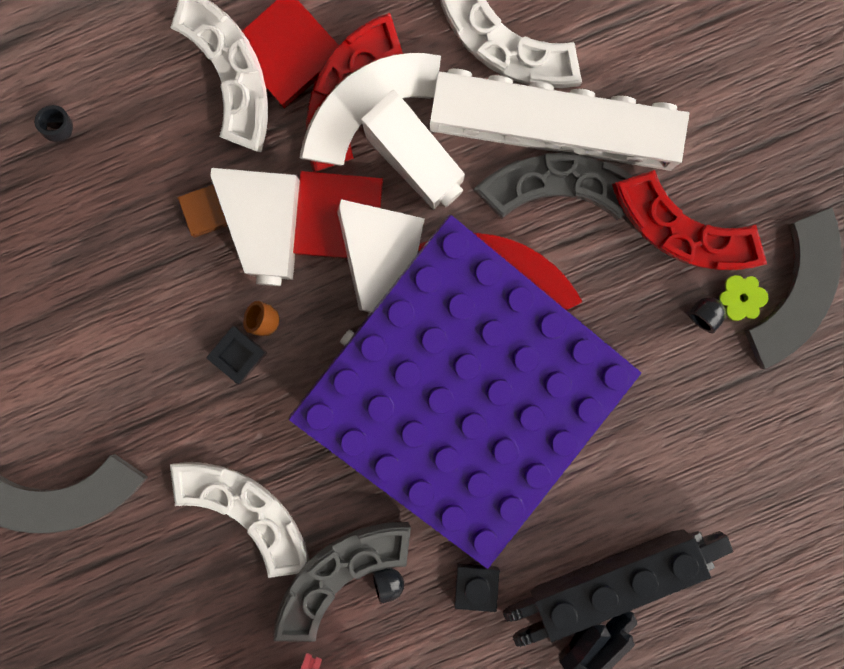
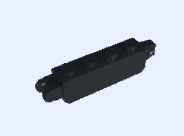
[503,529,734,647]

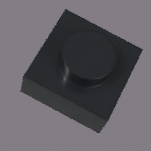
[206,326,268,385]
[454,563,500,612]

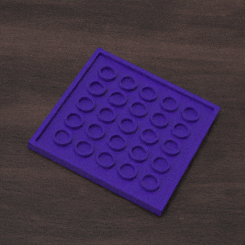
[289,215,641,569]

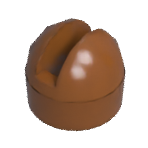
[243,301,280,336]

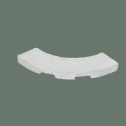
[170,0,268,152]
[440,0,582,88]
[299,53,441,166]
[170,462,310,578]

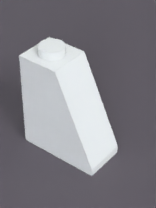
[361,89,465,210]
[211,168,300,286]
[338,200,425,316]

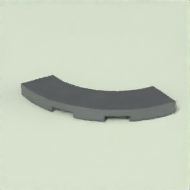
[473,153,634,220]
[745,207,842,369]
[0,454,148,533]
[273,522,411,642]

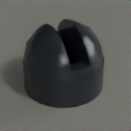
[34,105,73,143]
[687,298,726,334]
[372,568,404,604]

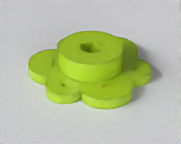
[719,275,769,321]

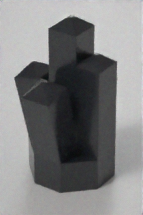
[558,611,638,669]

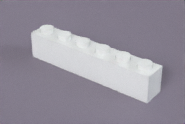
[430,68,690,171]

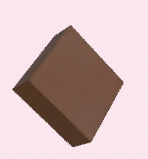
[178,184,228,238]

